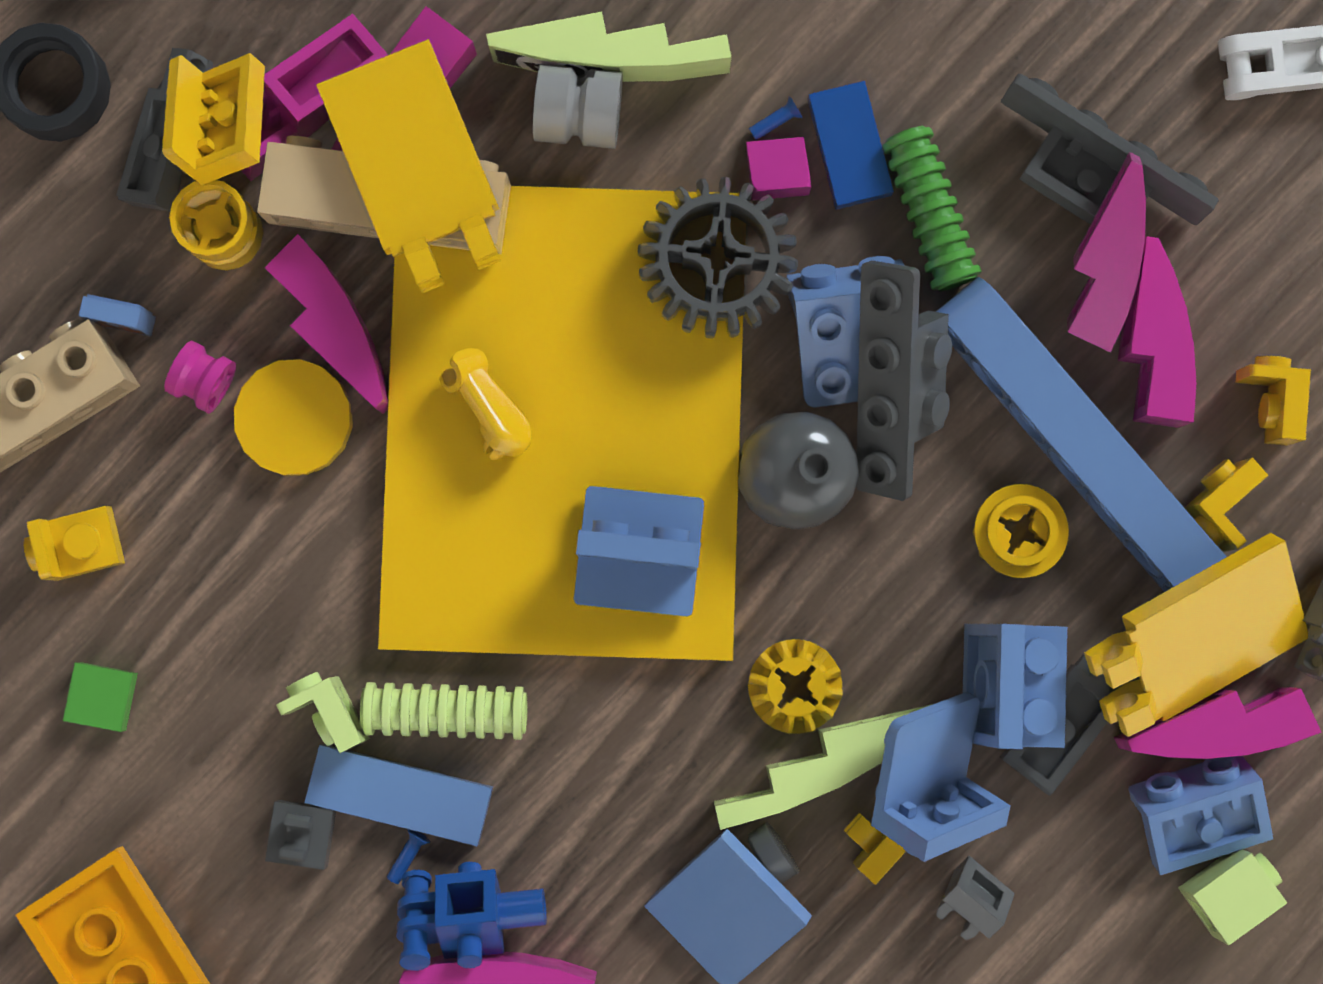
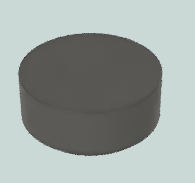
[748,822,799,884]

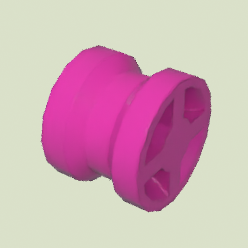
[164,340,236,414]

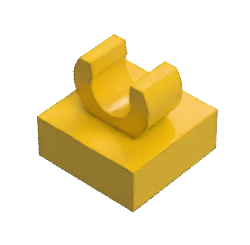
[844,813,906,885]

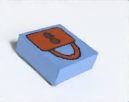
[79,294,156,336]

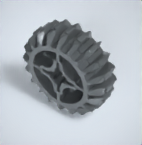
[638,177,798,338]

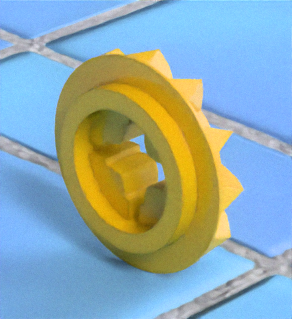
[972,484,1069,578]
[748,639,843,734]

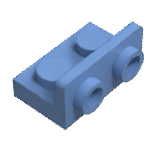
[1128,756,1273,876]

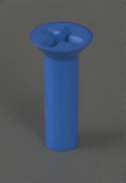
[749,96,802,140]
[386,829,431,884]

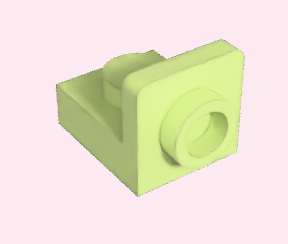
[276,672,370,753]

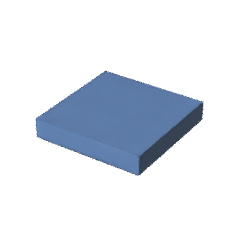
[644,829,812,984]

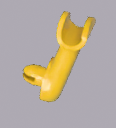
[439,348,532,460]

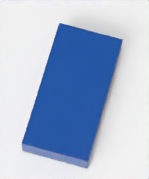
[807,81,894,210]

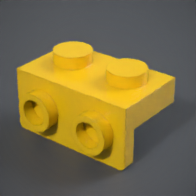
[162,53,265,185]

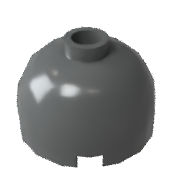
[738,412,859,529]

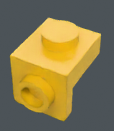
[1184,457,1268,552]

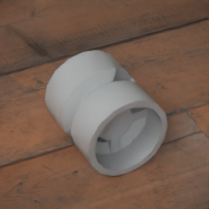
[533,64,623,149]

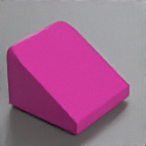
[746,137,811,201]

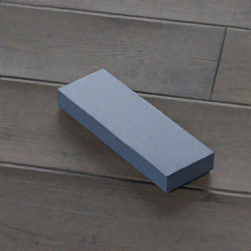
[304,744,493,846]

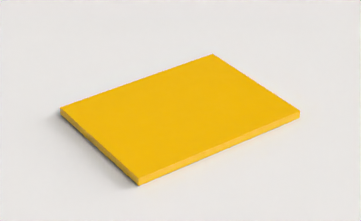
[378,186,746,661]

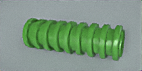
[882,126,982,292]

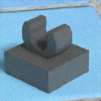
[265,800,336,870]
[936,856,1015,940]

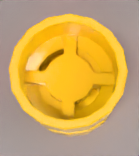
[169,180,264,271]

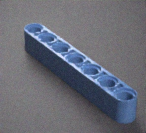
[936,277,1226,592]

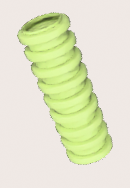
[360,682,527,740]

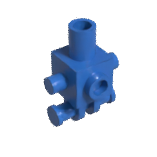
[396,862,547,971]

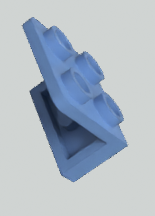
[786,256,904,407]
[871,692,1011,862]

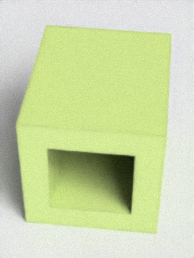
[1178,849,1287,945]

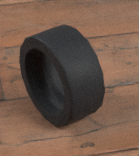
[0,23,111,142]

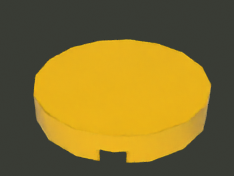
[234,359,353,476]

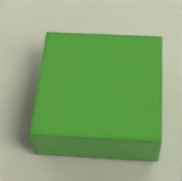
[63,662,138,732]

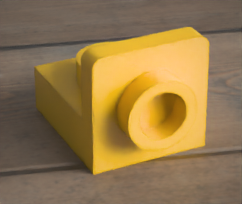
[1235,356,1311,446]
[23,506,125,581]

